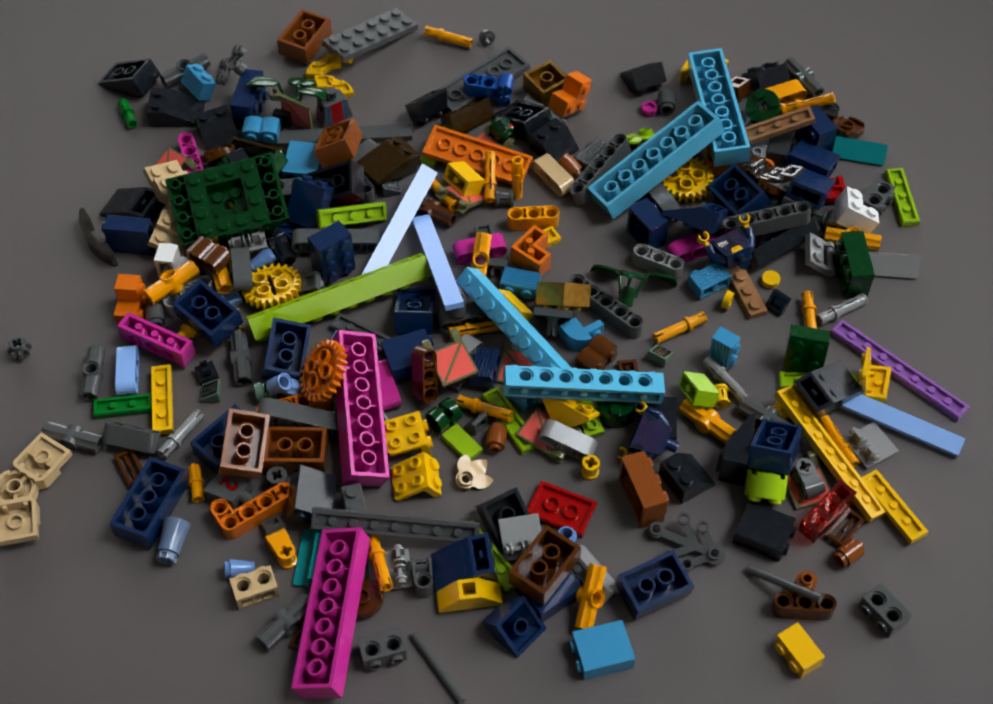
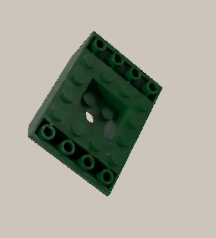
[165,152,289,248]

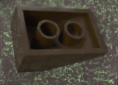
[357,136,421,185]

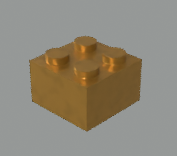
[523,60,566,106]
[536,282,591,311]

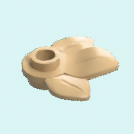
[455,454,493,490]

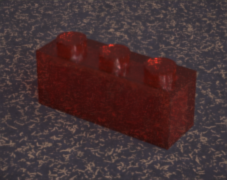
[798,480,857,543]

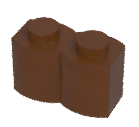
[186,236,231,275]
[575,334,618,370]

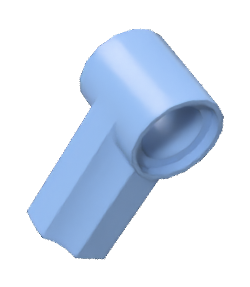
[266,373,303,396]

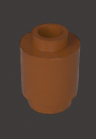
[558,153,583,179]
[485,422,507,453]
[833,538,865,568]
[794,570,818,591]

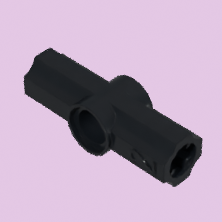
[265,228,296,267]

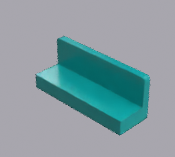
[832,136,888,165]
[293,529,322,588]

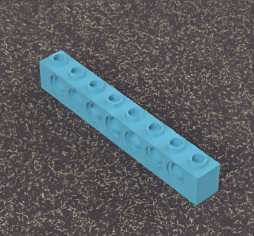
[503,365,665,404]

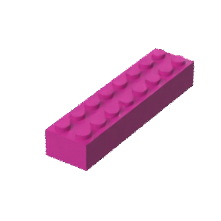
[332,330,390,487]
[291,527,370,699]

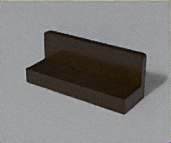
[440,98,494,133]
[233,136,288,157]

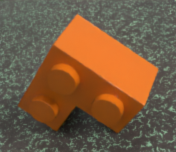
[548,71,592,117]
[511,225,551,277]
[113,274,149,325]

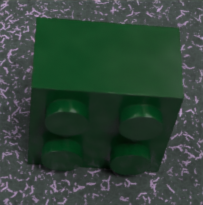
[783,324,830,373]

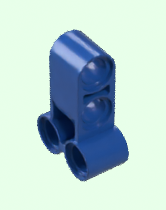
[463,73,514,106]

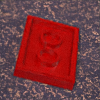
[527,480,598,538]

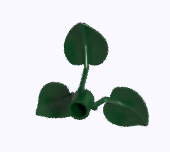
[247,76,326,102]
[590,264,677,307]

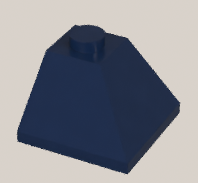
[482,595,547,658]

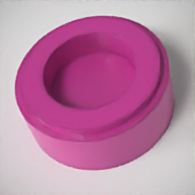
[641,101,658,117]

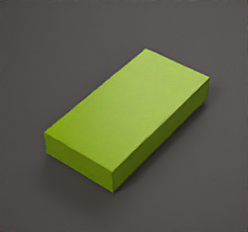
[442,423,483,461]

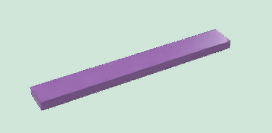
[830,320,970,422]

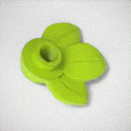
[626,128,655,145]

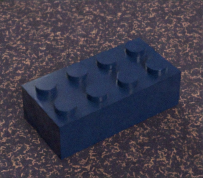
[109,457,189,549]

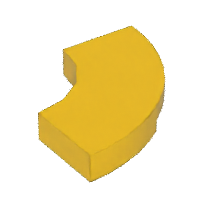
[305,53,342,79]
[313,75,354,98]

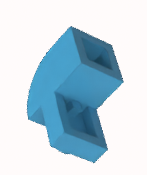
[559,317,604,351]

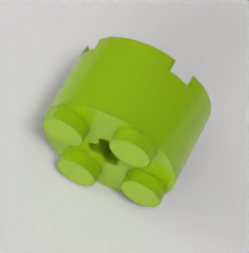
[744,469,789,504]

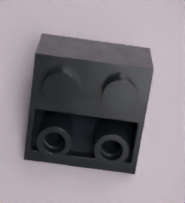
[742,61,790,92]

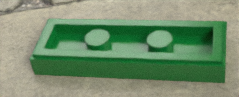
[93,393,152,419]

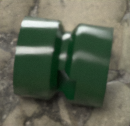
[425,397,463,434]

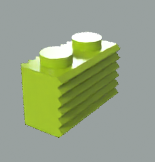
[678,371,719,408]

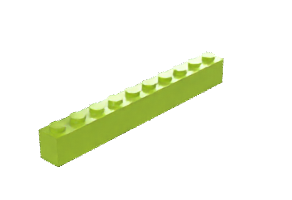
[246,253,431,342]

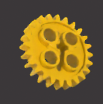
[662,157,714,203]
[242,263,302,310]

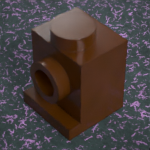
[731,76,750,103]

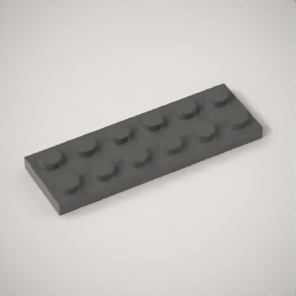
[322,8,418,62]
[439,46,530,112]

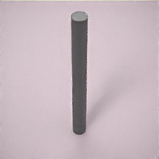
[746,565,823,603]
[410,631,466,704]

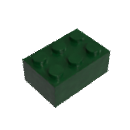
[833,231,875,299]

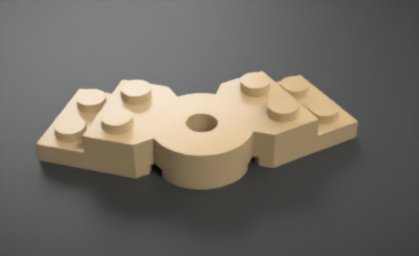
[143,160,188,257]
[0,432,73,546]

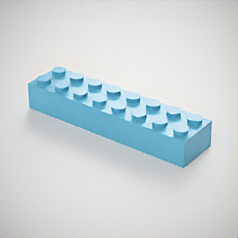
[688,48,750,167]
[587,101,725,219]

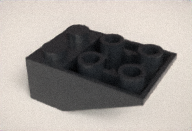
[99,187,164,223]
[793,360,864,419]

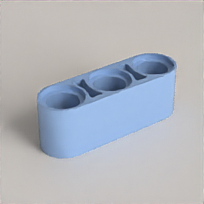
[115,345,139,396]

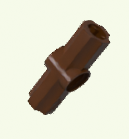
[417,198,457,227]

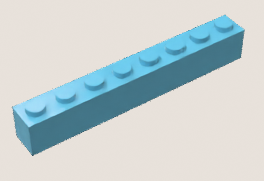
[456,267,571,368]

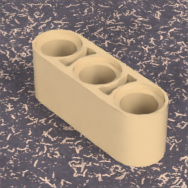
[531,153,575,197]

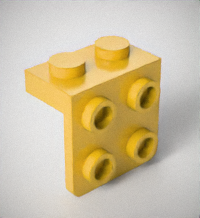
[858,347,891,403]
[384,411,434,456]
[391,451,442,501]

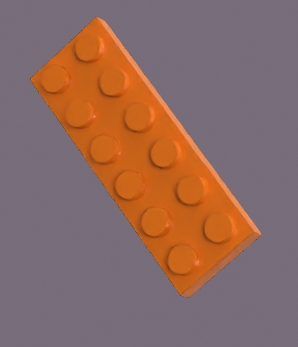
[422,124,533,185]

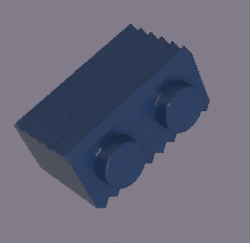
[467,346,501,389]

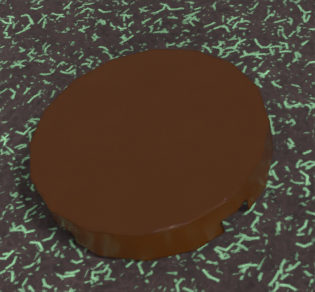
[831,116,865,138]
[200,143,234,163]
[356,577,385,619]

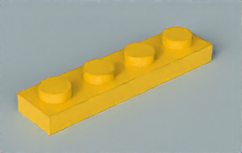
[151,364,174,435]
[861,469,928,544]

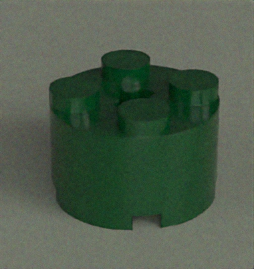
[745,89,783,124]
[595,401,636,428]

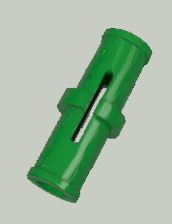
[117,98,138,129]

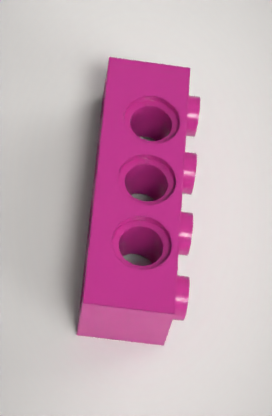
[117,312,196,368]

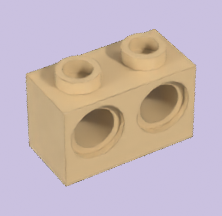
[229,565,280,610]

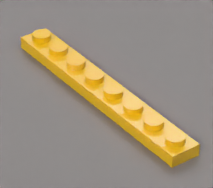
[774,385,887,523]

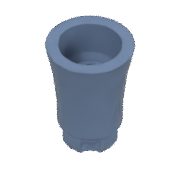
[156,516,191,565]

